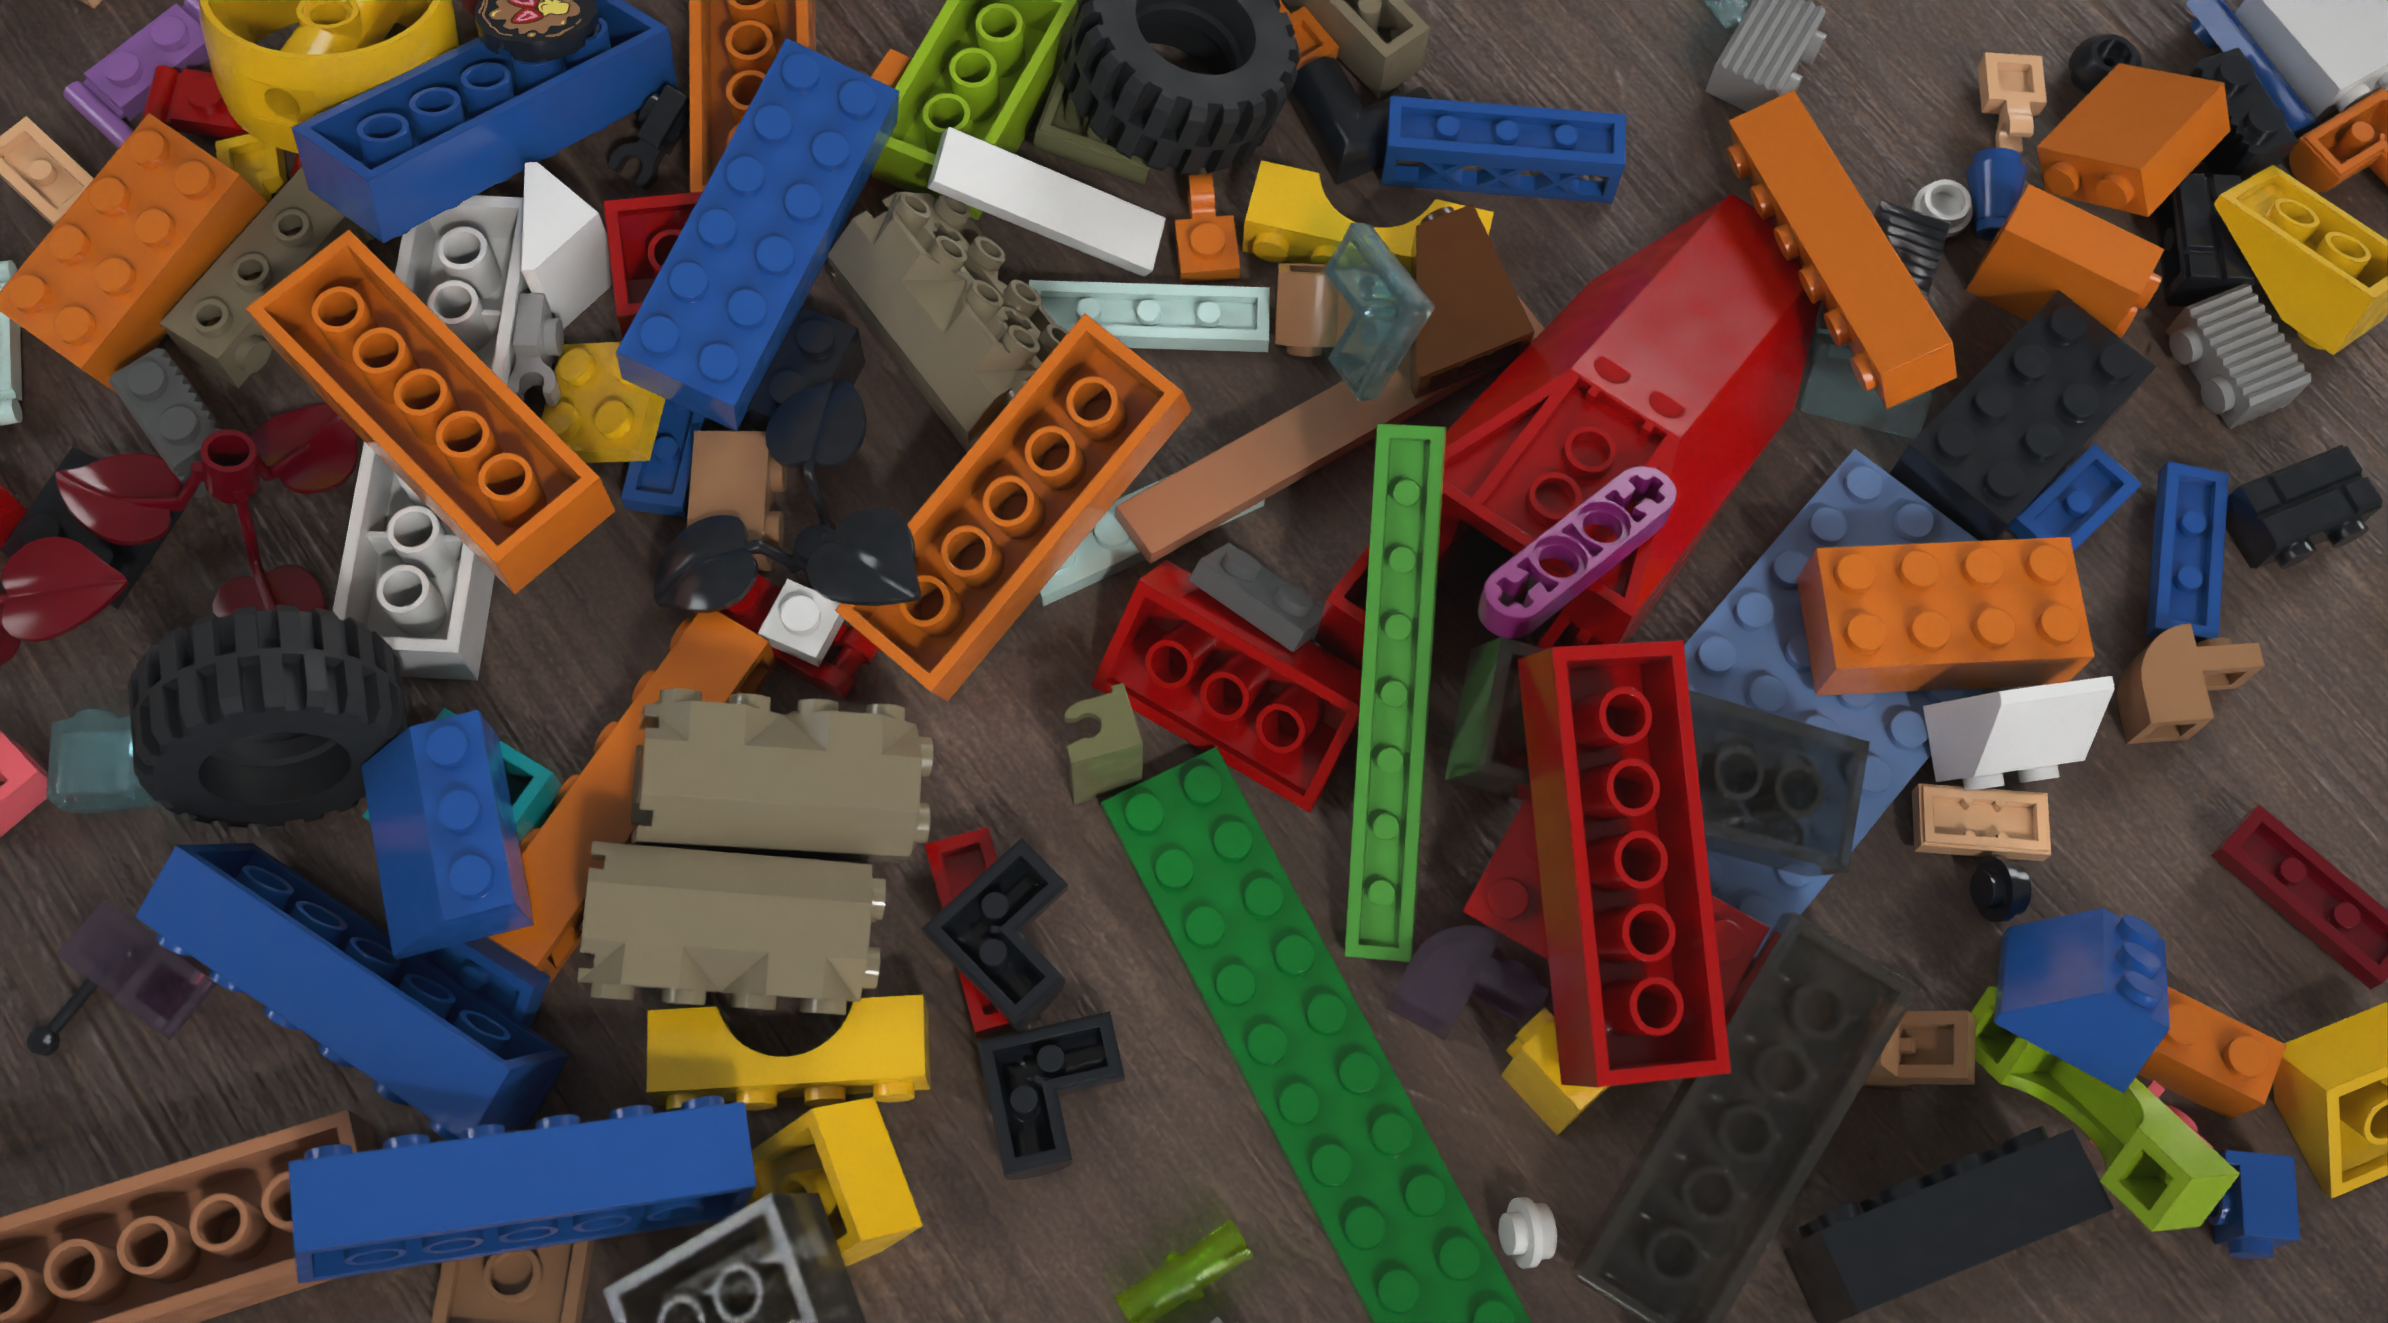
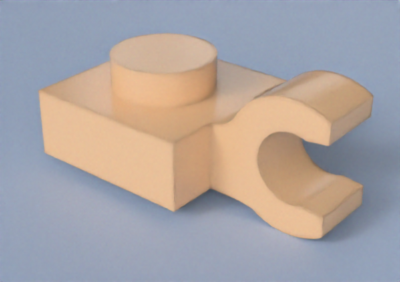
[1978,52,2047,155]

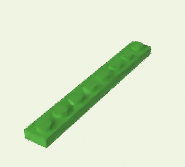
[1345,424,1446,962]

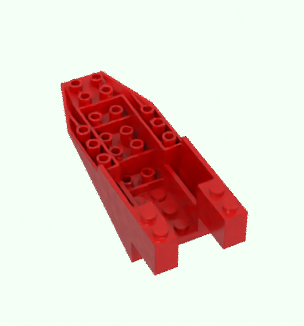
[1316,194,1821,784]

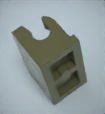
[1064,683,1143,805]

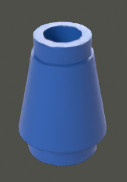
[1966,148,2027,241]

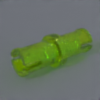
[1113,1218,1254,1323]

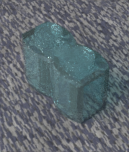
[46,709,164,813]

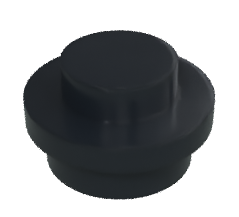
[1970,856,2032,922]

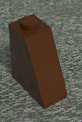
[1410,203,1535,399]

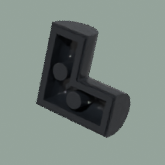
[1288,57,1433,185]
[922,838,1068,1030]
[977,1011,1125,1180]

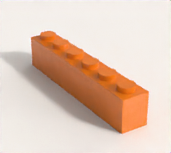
[1726,90,1957,409]
[486,611,778,982]

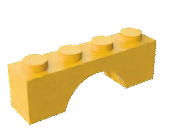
[1242,160,1494,289]
[646,995,930,1112]

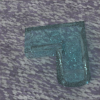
[1324,223,1435,401]

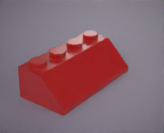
[1091,560,1362,813]

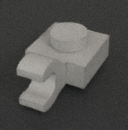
[508,293,564,407]

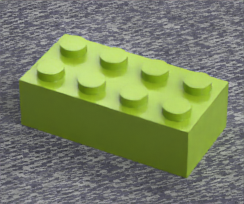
[872,0,1078,220]

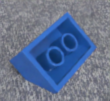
[361,710,534,960]
[1994,908,2170,1093]

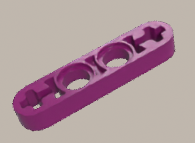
[1477,466,1677,639]

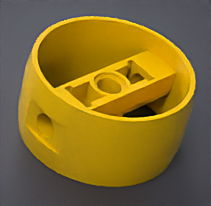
[199,0,459,153]

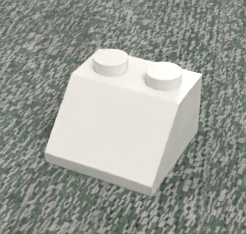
[1923,676,2115,791]

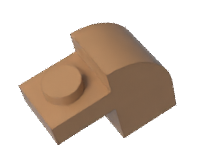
[2117,623,2265,744]
[1813,997,1976,1091]

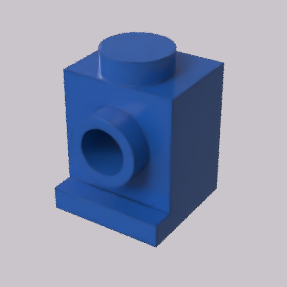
[2207,1150,2300,1259]

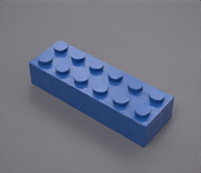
[292,0,677,243]
[616,38,899,431]
[135,843,570,1140]
[288,1096,756,1284]

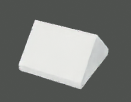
[521,162,613,329]

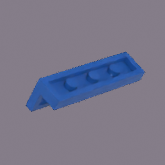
[1381,96,1626,204]

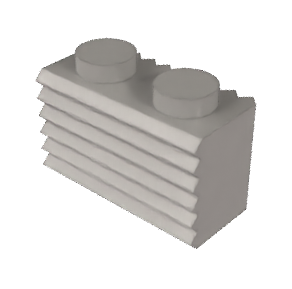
[1705,0,1827,112]
[2166,283,2311,429]

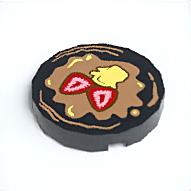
[475,0,600,62]

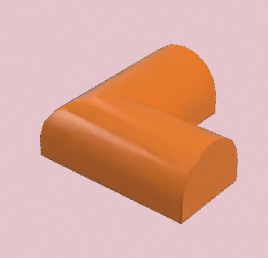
[2289,87,2388,193]

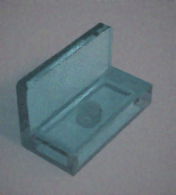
[1800,327,1936,439]

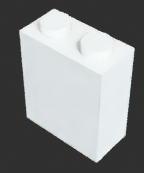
[2235,0,2388,120]

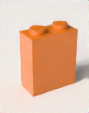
[2036,63,2231,217]
[1965,184,2164,338]

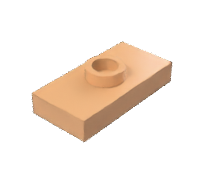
[1912,784,2051,861]

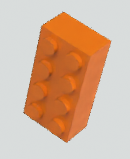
[0,113,269,394]
[1797,537,2095,696]

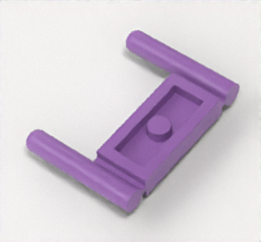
[63,0,264,149]

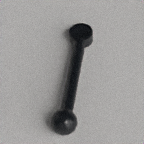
[27,935,135,1056]

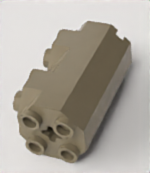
[827,191,1068,452]
[631,688,933,863]
[577,841,886,1015]

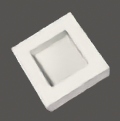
[758,579,844,667]

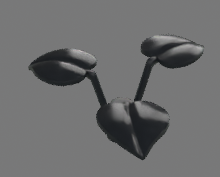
[653,378,921,613]

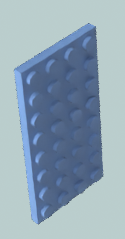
[1684,449,1985,970]

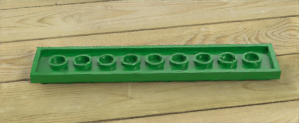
[1101,747,1532,1323]

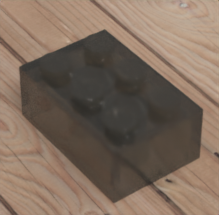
[603,1193,867,1323]

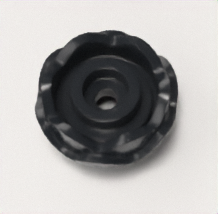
[2068,33,2142,94]

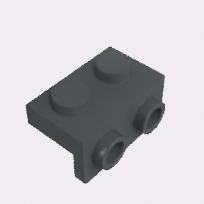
[1189,543,1324,652]

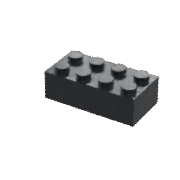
[1890,291,2157,541]
[1783,1126,2114,1323]

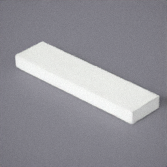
[927,127,1166,277]

